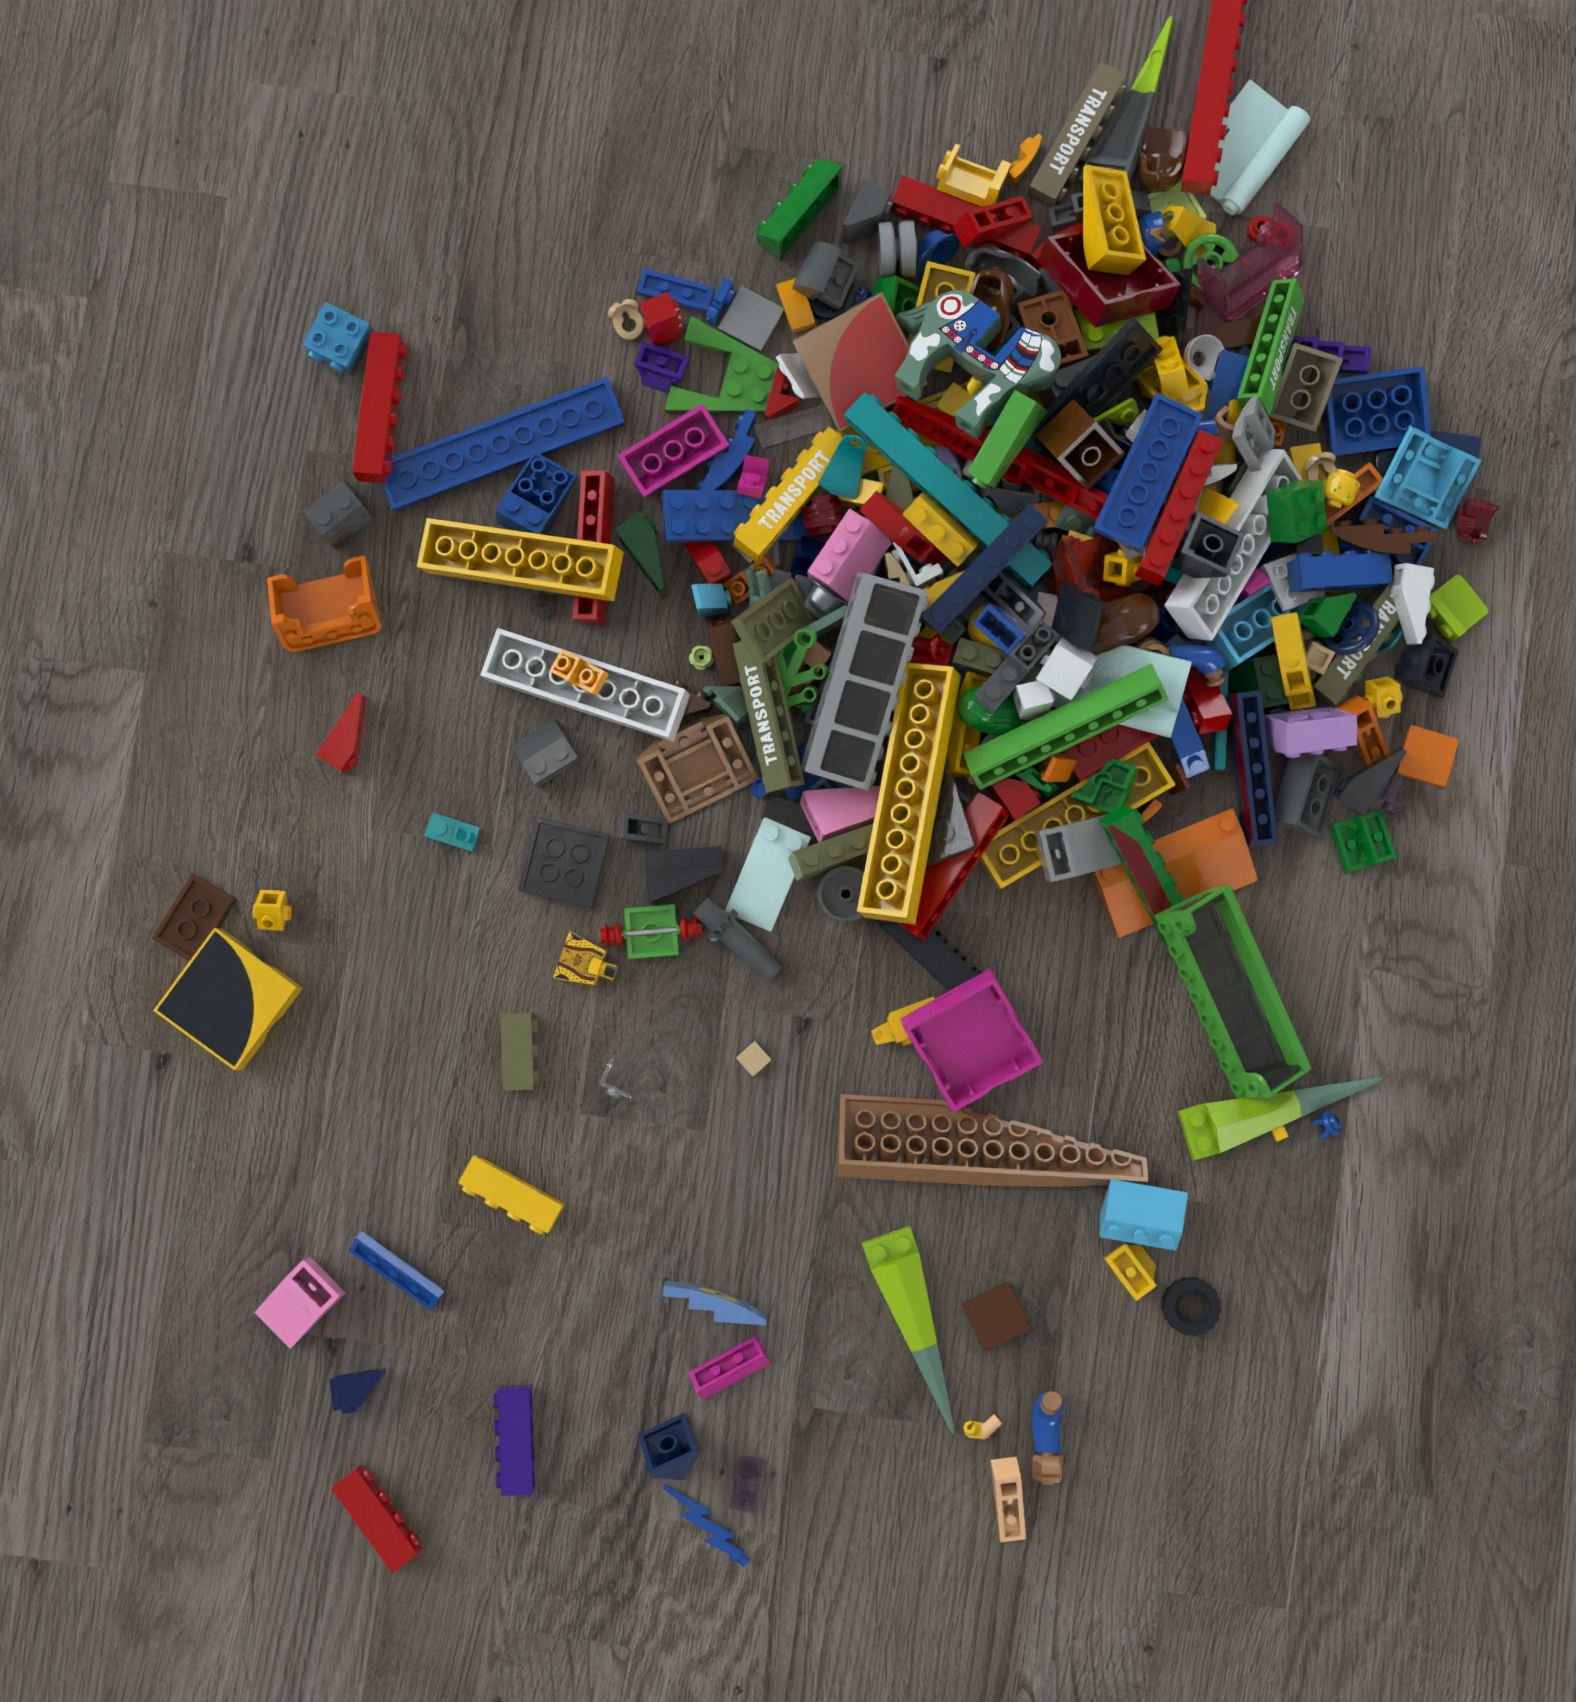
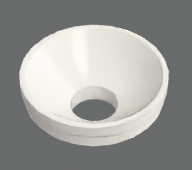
[1184,334,1225,381]

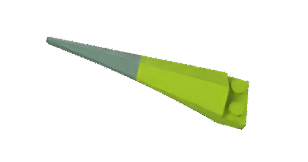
[1177,1077,1382,1160]
[861,1226,955,1434]

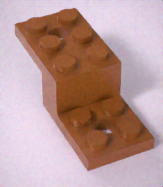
[1016,290,1089,409]

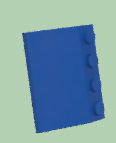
[1322,366,1431,456]

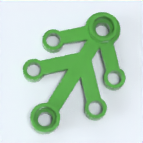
[776,627,829,712]

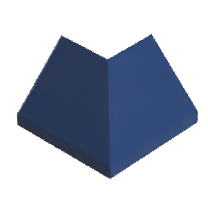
[637,1413,701,1481]

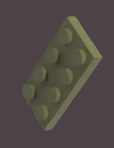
[731,577,817,666]

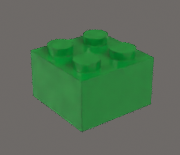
[1266,480,1327,543]

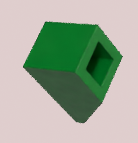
[1299,593,1357,637]

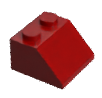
[985,778,1041,824]

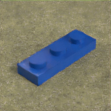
[637,268,715,313]

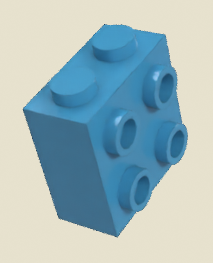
[302,302,374,374]

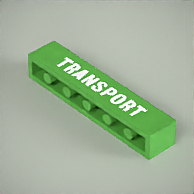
[1237,278,1305,417]

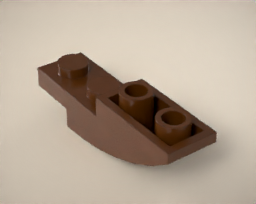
[1330,519,1437,554]

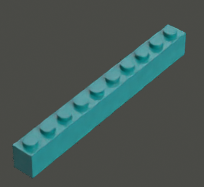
[843,392,1053,590]

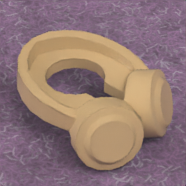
[608,299,643,341]
[1304,452,1337,486]

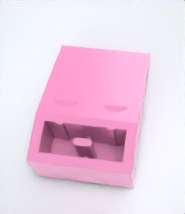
[254,1257,346,1349]

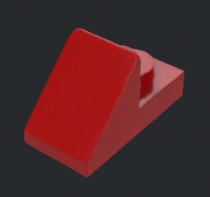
[764,368,800,423]

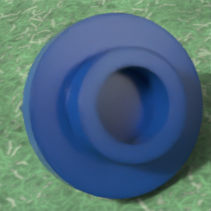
[1312,1111,1341,1138]

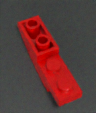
[860,491,948,567]

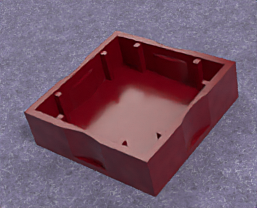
[1037,230,1181,328]

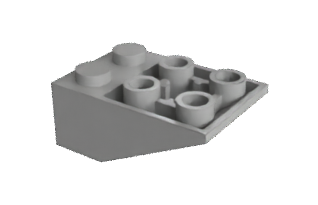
[1034,814,1121,882]

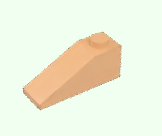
[991,1457,1026,1542]

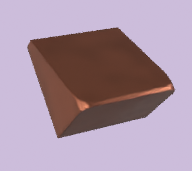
[1167,764,1190,795]

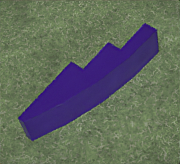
[1286,336,1371,374]

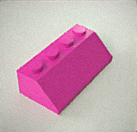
[617,403,729,498]

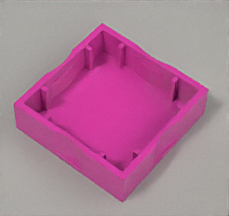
[900,969,1044,1112]

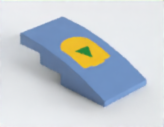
[663,1280,767,1325]

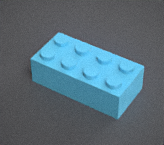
[1204,584,1306,673]

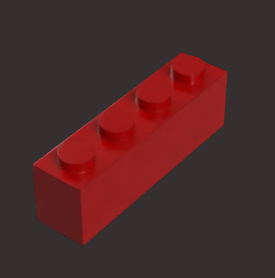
[331,1465,422,1574]

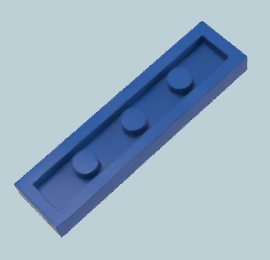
[349,1231,444,1311]

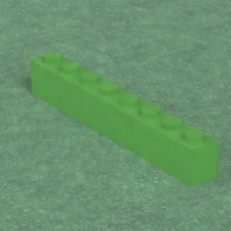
[963,663,1169,790]

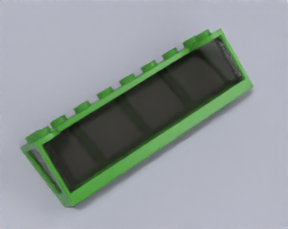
[1154,884,1312,1098]

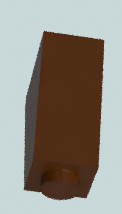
[706,612,741,686]

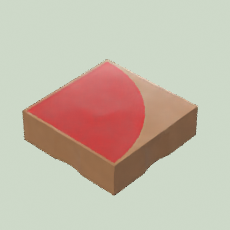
[792,292,928,432]

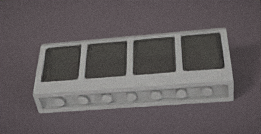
[801,572,928,791]

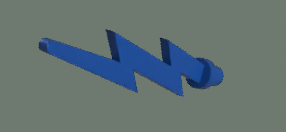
[663,1484,750,1568]

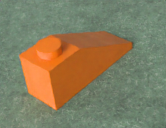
[1335,695,1389,767]

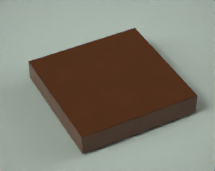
[962,1282,1031,1352]

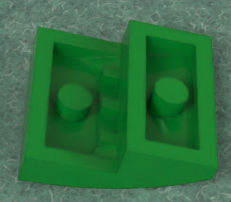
[1329,810,1397,873]

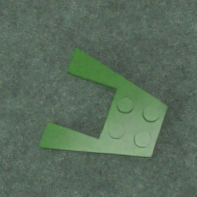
[665,317,779,414]

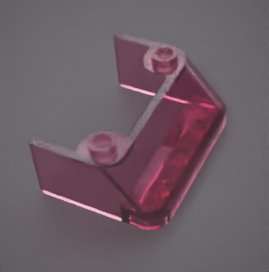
[1197,201,1303,323]

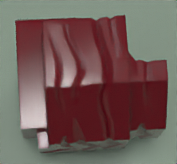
[802,495,843,536]
[1454,497,1500,545]

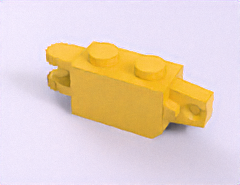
[871,996,935,1046]

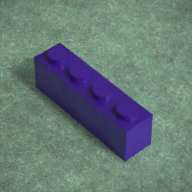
[494,1385,535,1496]

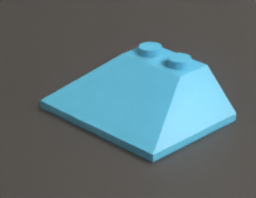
[1374,426,1482,529]

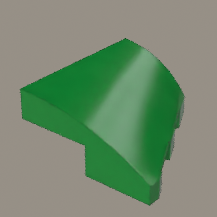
[1071,758,1139,814]

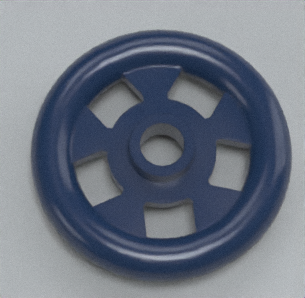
[1321,602,1380,655]

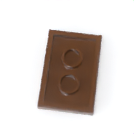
[152,873,237,961]

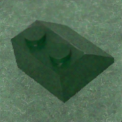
[1222,654,1288,711]

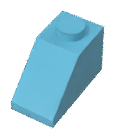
[691,584,732,619]

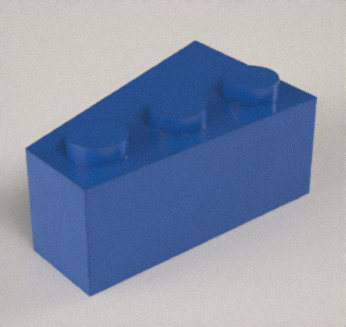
[1354,496,1439,565]

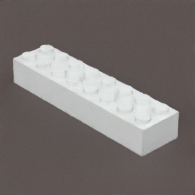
[1164,449,1303,641]
[480,628,690,742]

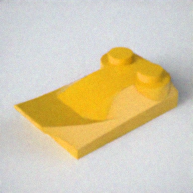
[1135,358,1208,412]

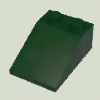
[615,511,667,599]

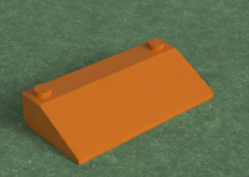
[1090,808,1258,938]

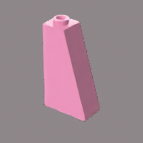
[800,786,880,842]

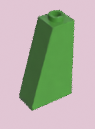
[967,390,1047,489]

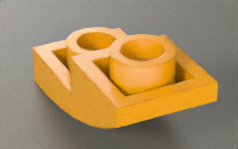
[1006,133,1042,188]
[776,278,816,333]
[549,649,609,696]

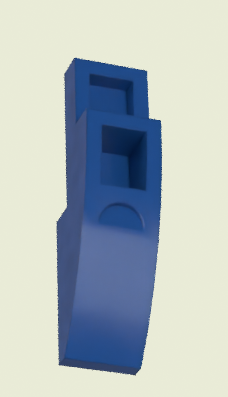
[696,409,756,490]

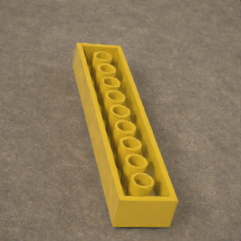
[857,663,961,924]

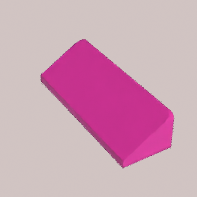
[688,1336,770,1400]

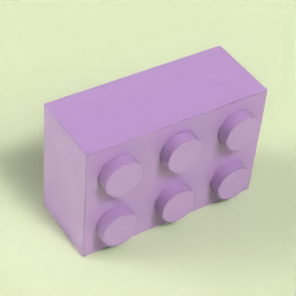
[1264,706,1357,758]

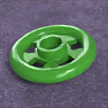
[1182,234,1240,294]

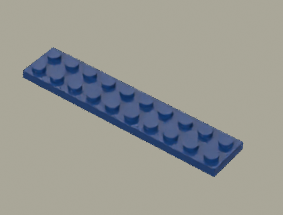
[382,377,626,512]

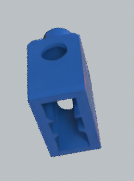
[973,604,1028,655]

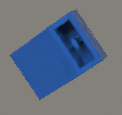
[495,451,577,535]

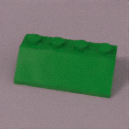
[756,159,842,260]

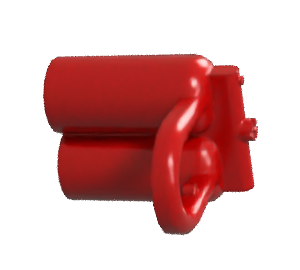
[906,634,954,666]

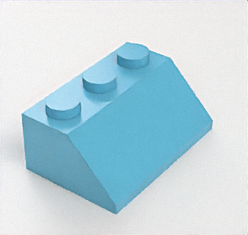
[1100,1179,1188,1251]

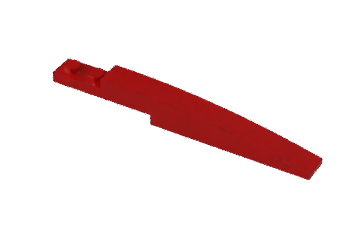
[893,396,1108,520]

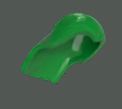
[957,686,1030,735]

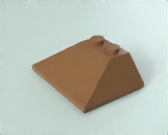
[636,714,758,824]

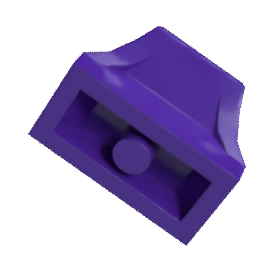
[634,341,689,393]

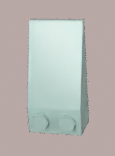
[725,817,811,932]

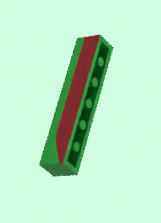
[1099,805,1200,947]

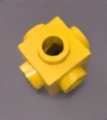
[1103,548,1142,586]
[1363,676,1403,718]
[252,890,292,931]

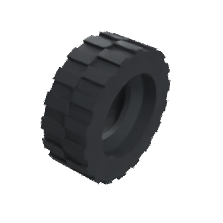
[1161,1277,1222,1336]

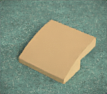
[884,553,913,606]

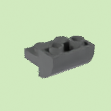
[792,242,860,310]

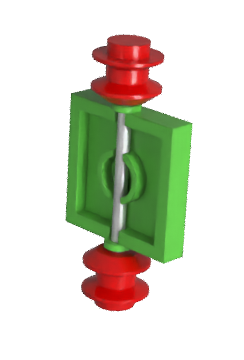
[600,904,703,959]

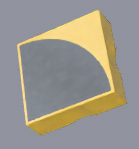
[153,928,303,1071]

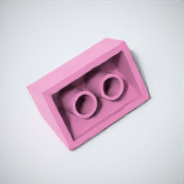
[807,509,892,603]

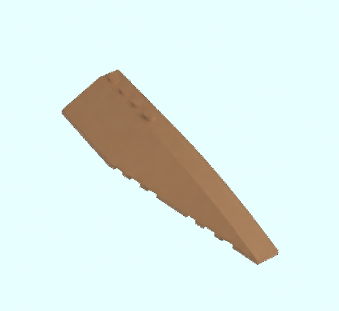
[836,1094,1148,1187]

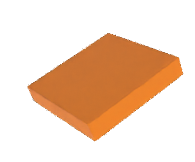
[1395,725,1459,788]

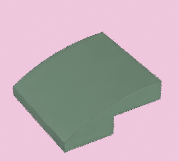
[804,605,847,642]

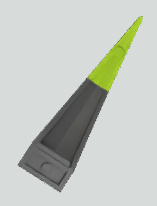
[1079,16,1174,185]

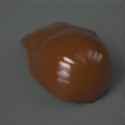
[1139,127,1189,193]
[969,269,1014,351]
[1092,593,1160,655]

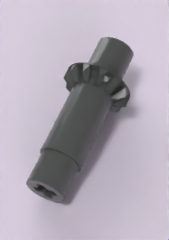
[692,897,783,982]

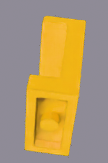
[936,144,1011,207]

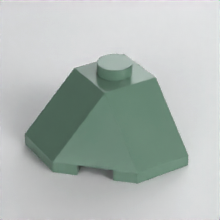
[702,686,749,729]

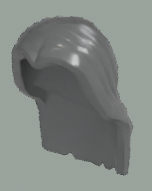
[965,244,1042,297]

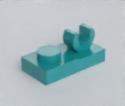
[424,812,481,852]

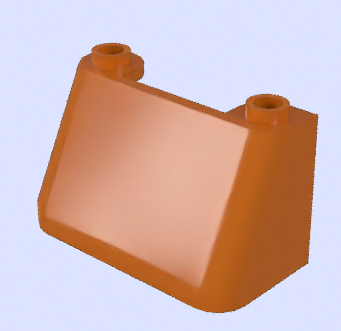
[267,555,381,652]

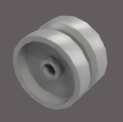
[877,221,917,278]

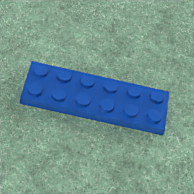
[1092,393,1203,552]
[662,490,814,542]

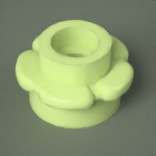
[689,645,714,670]

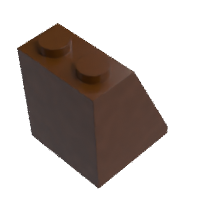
[1035,399,1125,491]

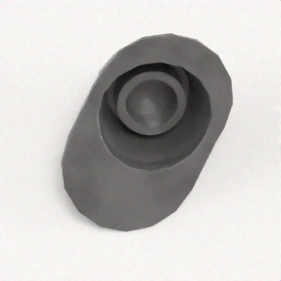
[804,579,848,619]

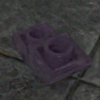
[729,1454,764,1514]

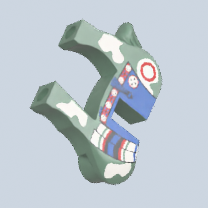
[894,290,1061,439]

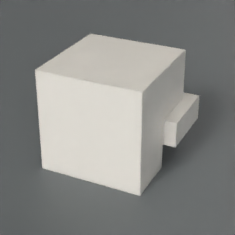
[1036,637,1098,700]

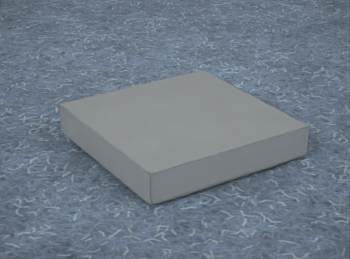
[718,286,785,353]

